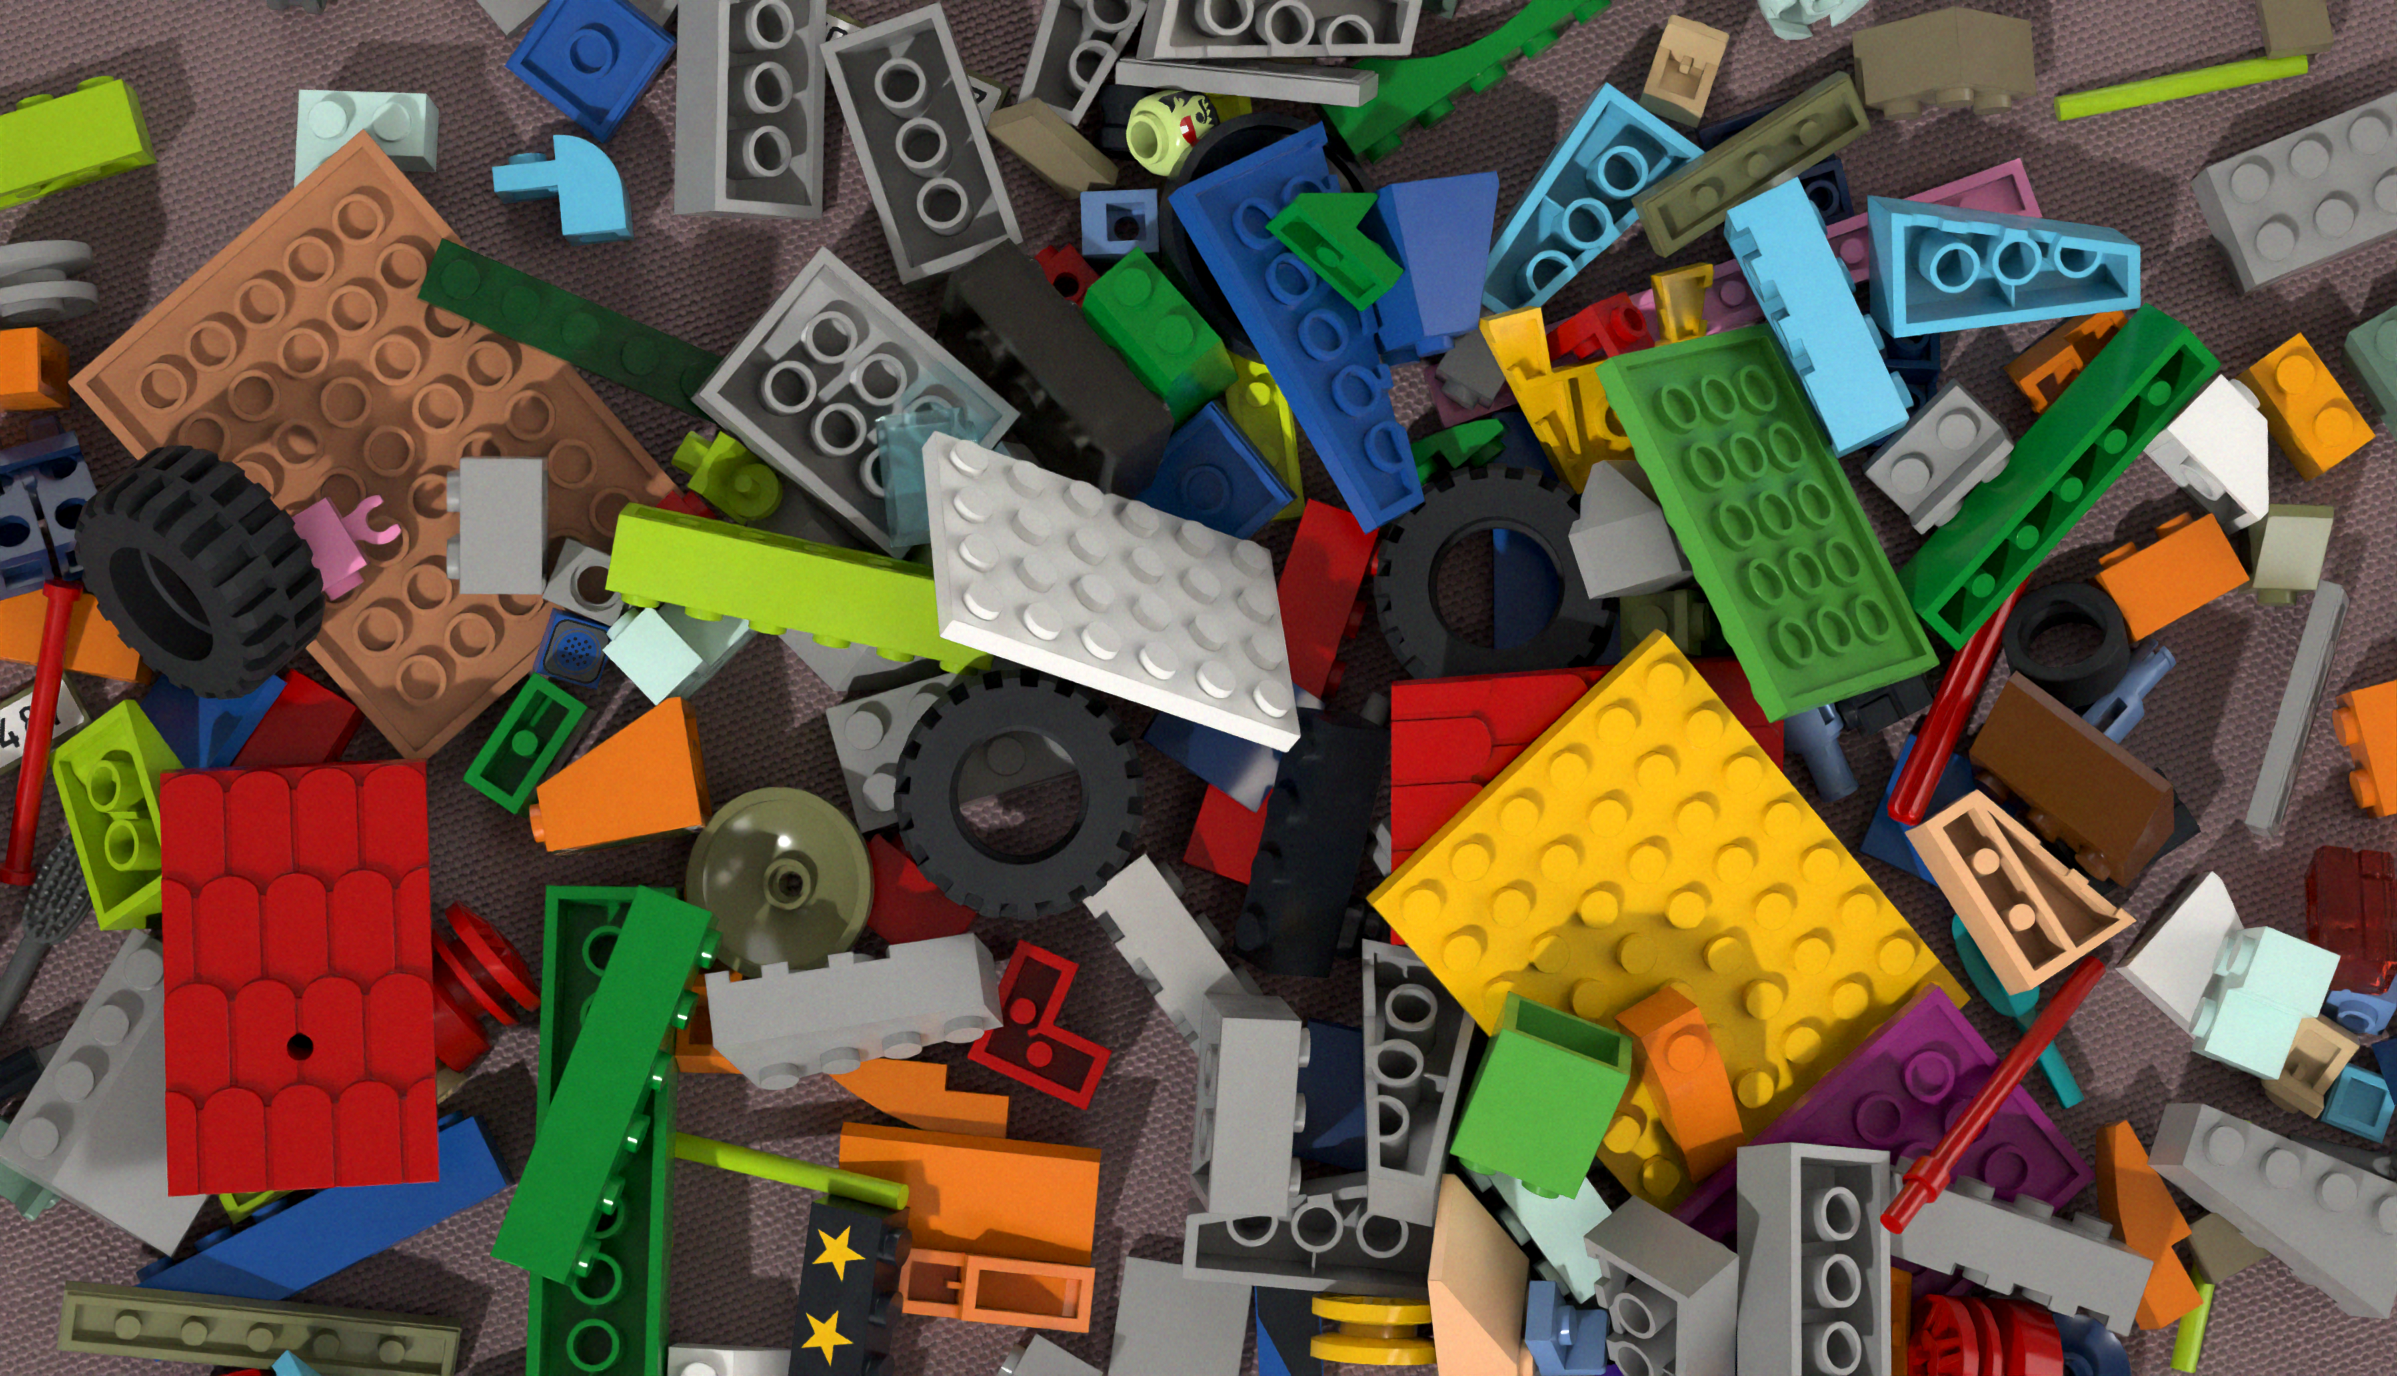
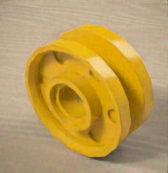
[1310,1292,1437,1365]

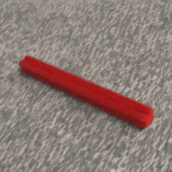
[1887,571,2033,826]

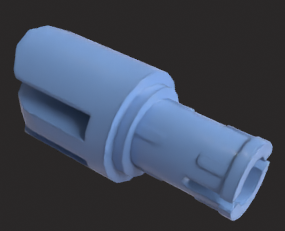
[2069,637,2176,744]
[1784,703,1860,803]

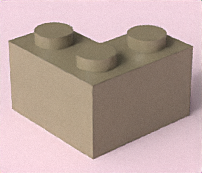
[1852,6,2037,121]

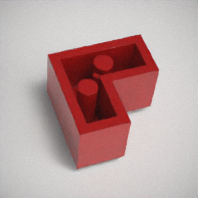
[967,939,1114,1110]

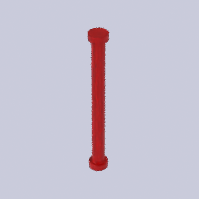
[0,579,84,886]

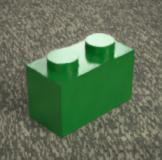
[462,672,598,819]

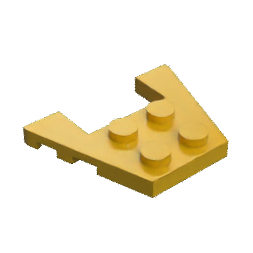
[1478,262,1714,494]

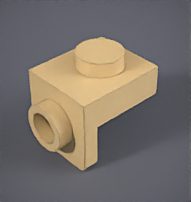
[1638,15,1729,128]
[2261,1012,2360,1119]

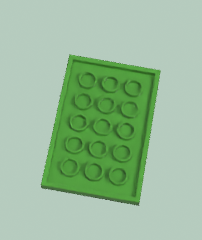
[1595,322,1940,723]

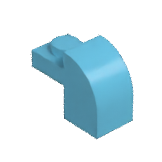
[492,135,634,246]

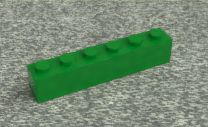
[1896,302,2222,652]
[490,884,724,1286]

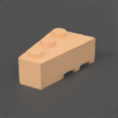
[1905,789,2137,996]

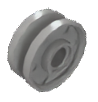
[0,240,101,329]

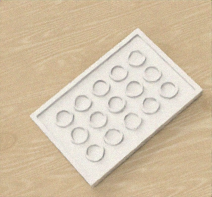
[922,431,1301,753]

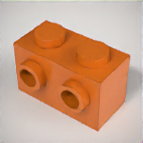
[2088,511,2250,645]

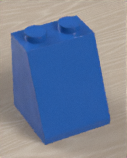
[1356,171,1499,370]

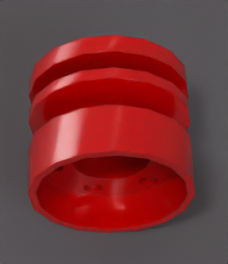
[432,899,541,1074]
[1907,1294,2064,1376]

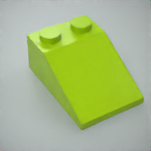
[49,700,185,931]

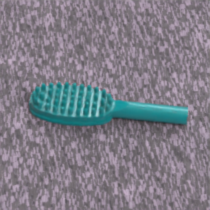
[1951,913,2085,1110]

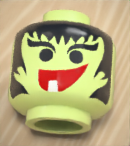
[1126,89,1221,176]

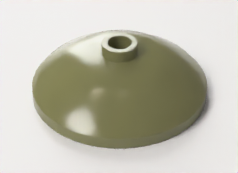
[686,787,875,979]

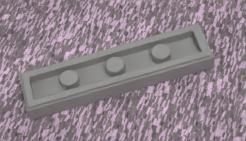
[1115,50,1379,107]
[2245,580,2350,839]

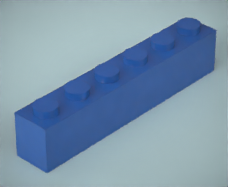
[133,1110,516,1362]

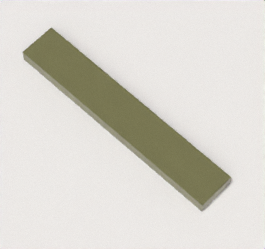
[57,1280,461,1376]

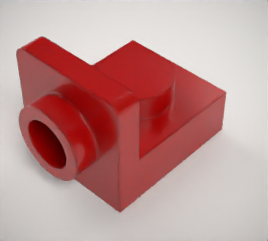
[1546,291,1655,363]

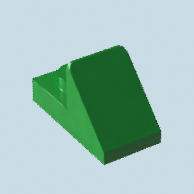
[1265,193,1404,312]

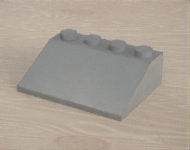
[690,246,1020,559]
[0,928,307,1258]

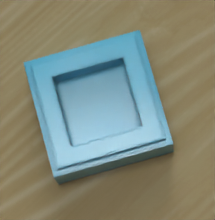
[2316,1063,2395,1144]

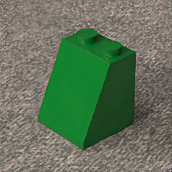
[1061,246,1239,461]

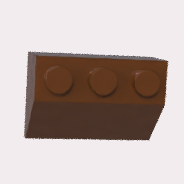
[1969,671,2175,888]

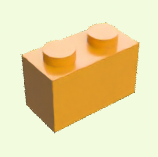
[2233,332,2376,482]

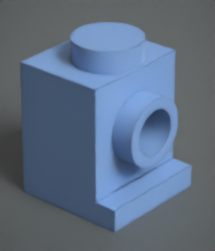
[1080,189,1161,266]

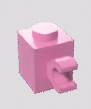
[292,495,402,601]

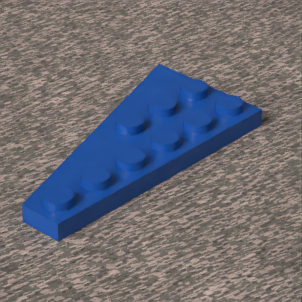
[1168,121,1425,535]

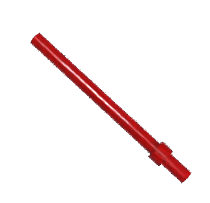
[1880,956,2106,1234]

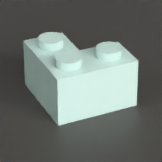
[294,90,439,188]
[603,603,758,706]
[2189,926,2341,1080]

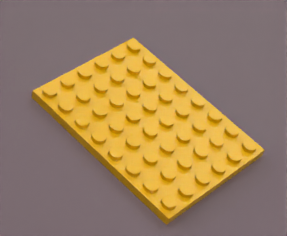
[1366,628,1971,1214]

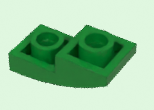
[1410,418,1512,487]

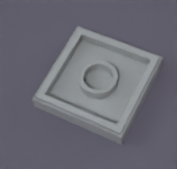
[1108,1255,1252,1376]

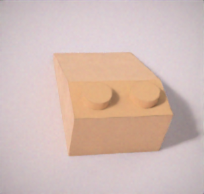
[1427,1174,1536,1376]

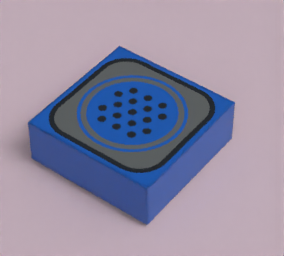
[533,607,612,690]

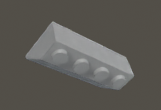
[674,0,827,220]

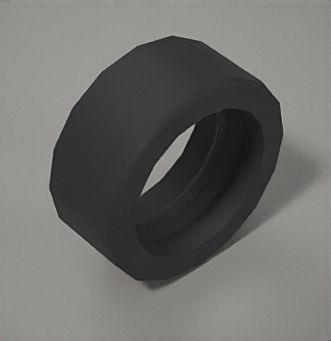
[2002,582,2131,708]

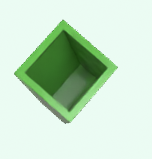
[1449,991,1633,1200]

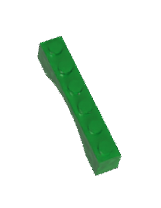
[1312,0,1612,166]

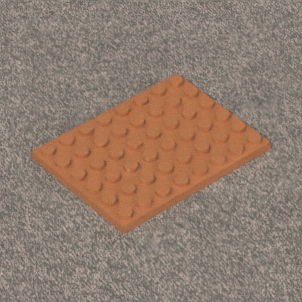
[68,129,685,760]

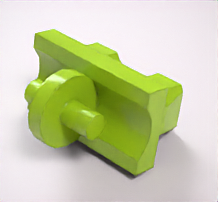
[671,431,783,526]

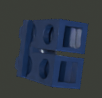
[0,415,98,601]

